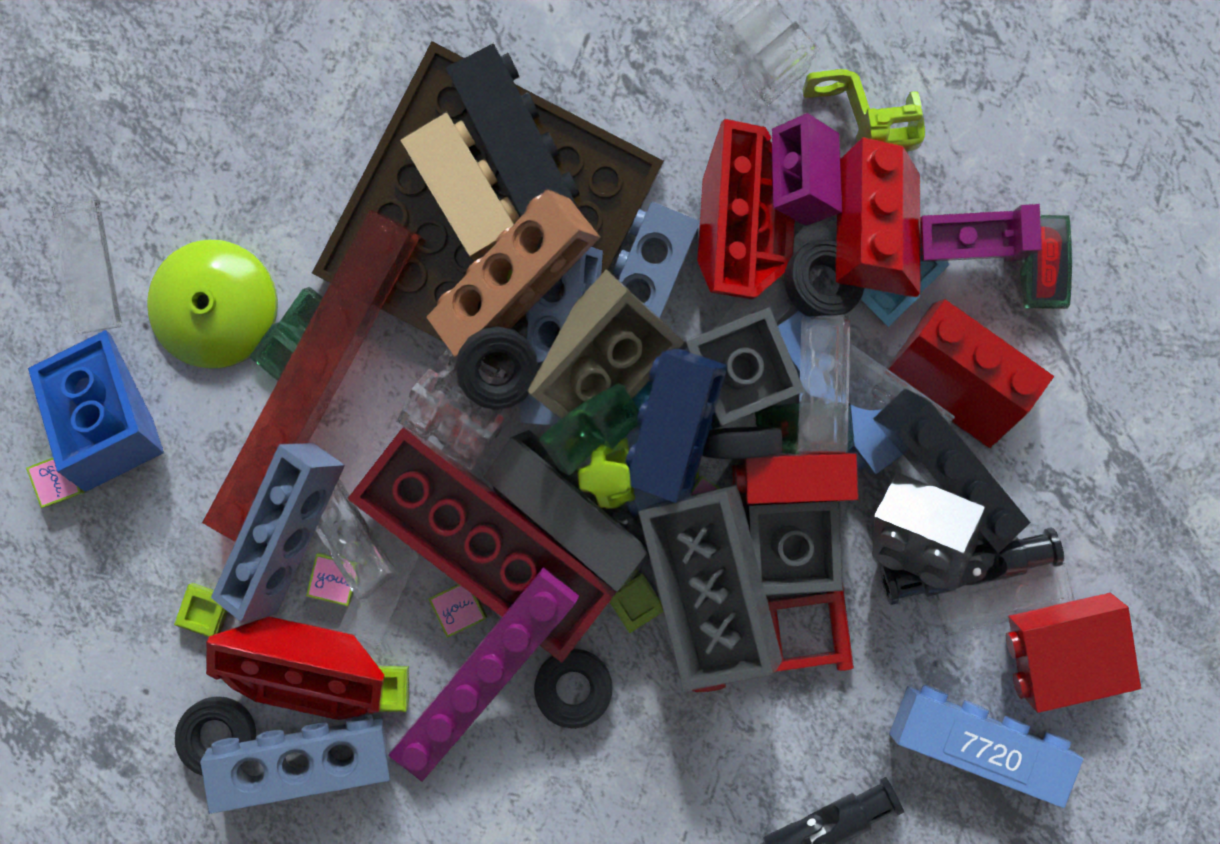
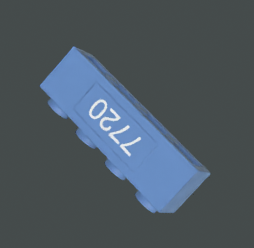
[889,685,1083,808]

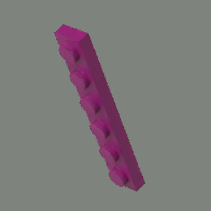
[388,568,579,782]

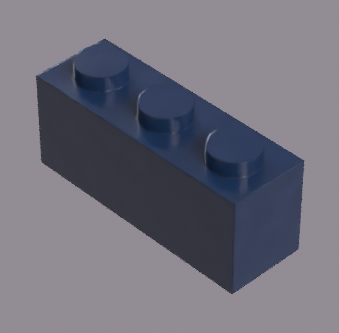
[625,349,728,503]

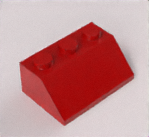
[836,137,920,298]
[883,299,1055,448]

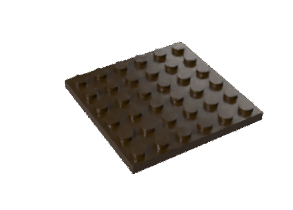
[312,41,664,377]

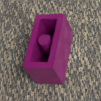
[772,113,842,226]

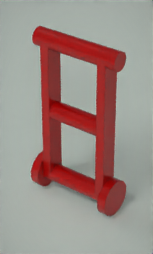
[692,582,854,692]

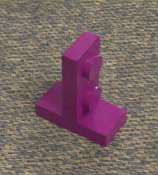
[920,204,1042,262]

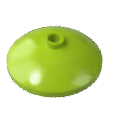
[147,240,278,369]

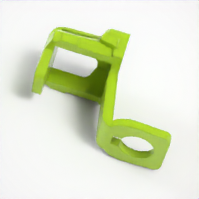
[802,69,925,152]
[577,437,699,509]

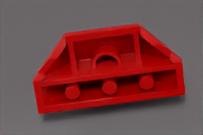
[697,119,795,300]
[206,616,385,720]

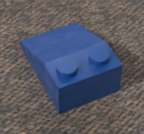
[28,330,164,492]

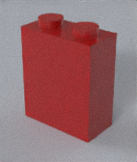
[731,452,858,504]
[1005,592,1141,713]

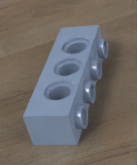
[613,201,700,318]
[519,243,603,426]
[211,443,345,622]
[200,715,390,814]

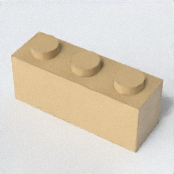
[401,112,520,262]

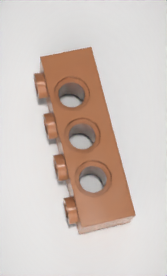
[426,190,601,357]

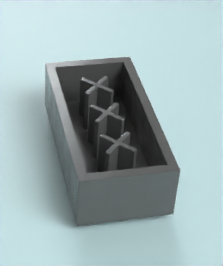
[638,485,782,691]

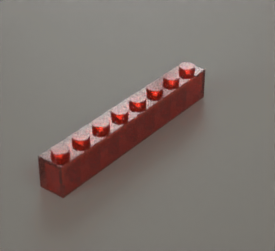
[202,210,421,542]

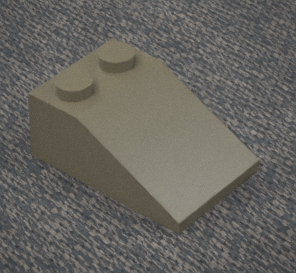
[528,269,685,443]

